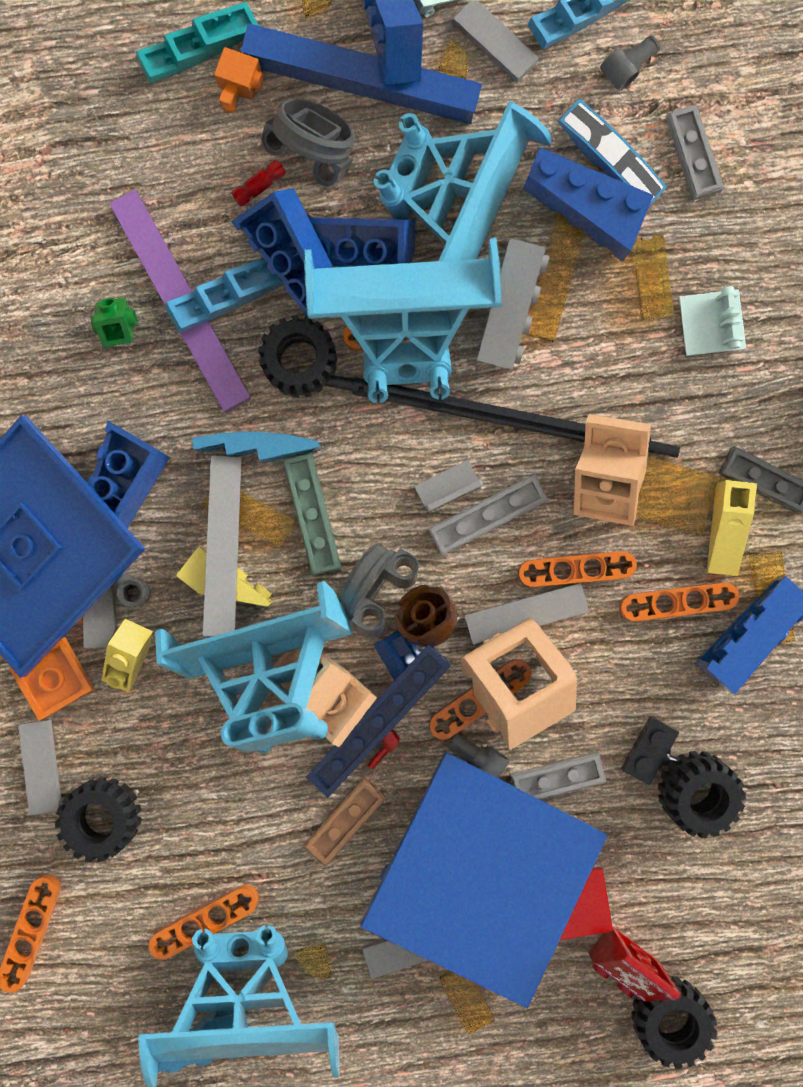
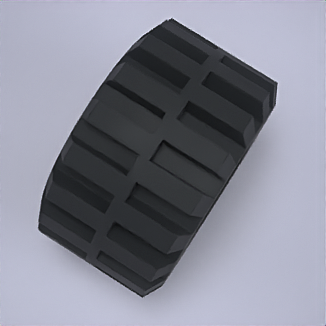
[258,315,337,398]
[657,751,746,838]
[55,777,142,862]
[631,976,717,1069]

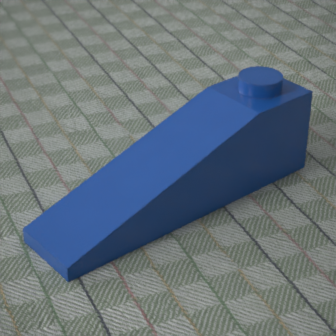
[308,217,416,267]

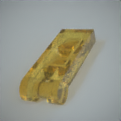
[631,234,674,321]

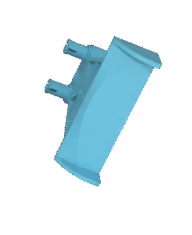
[373,101,552,261]
[305,238,501,403]
[155,581,353,754]
[139,925,340,1087]

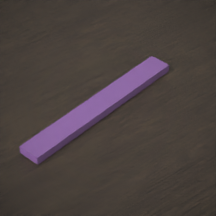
[109,189,251,413]

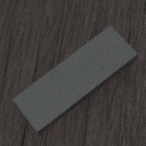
[718,446,803,514]

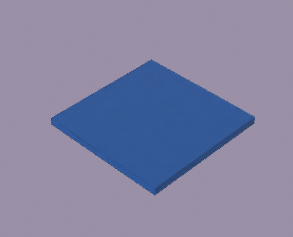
[0,415,146,678]
[360,752,608,1009]

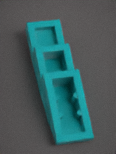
[136,2,259,84]

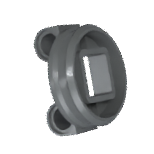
[261,99,355,187]
[338,543,419,639]

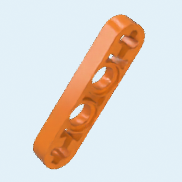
[518,551,637,587]
[619,583,739,621]
[429,659,531,740]
[0,874,61,993]
[148,884,259,960]

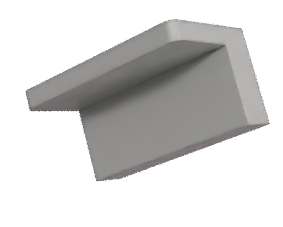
[414,460,483,514]

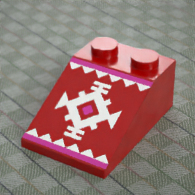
[589,926,681,1002]

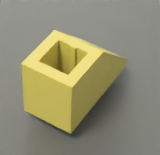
[101,619,153,693]

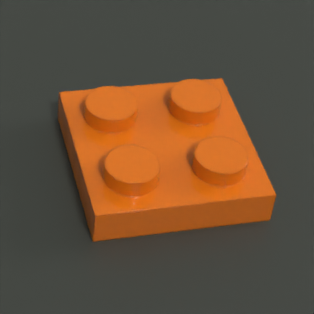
[9,637,95,721]

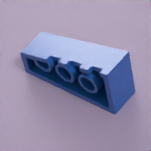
[361,0,423,85]
[523,148,654,262]
[231,188,333,317]
[88,421,170,528]
[695,576,803,694]

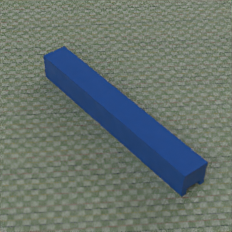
[240,23,482,124]

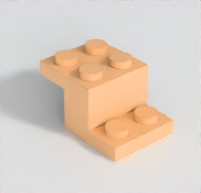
[573,414,651,526]
[270,649,377,747]

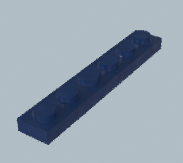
[306,645,452,798]

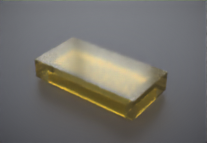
[439,971,495,1035]

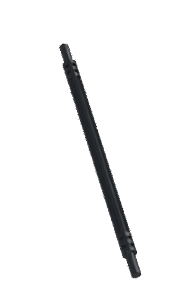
[324,375,680,458]

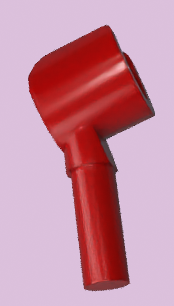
[368,729,400,770]

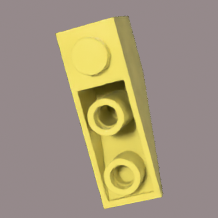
[707,480,757,576]
[176,547,275,607]

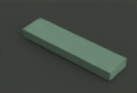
[283,452,342,576]

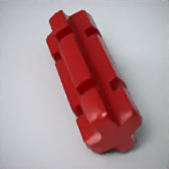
[231,160,286,206]

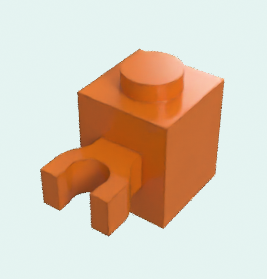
[214,47,264,114]

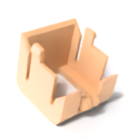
[461,618,577,750]

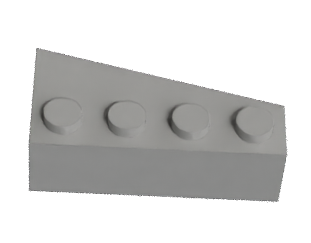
[477,238,549,370]

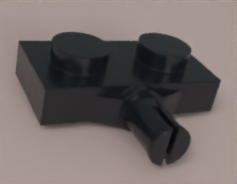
[621,716,680,785]

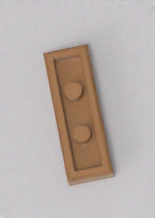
[303,776,387,867]

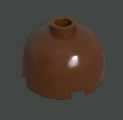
[394,585,458,647]

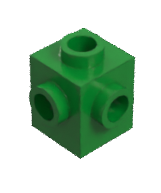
[91,297,138,348]

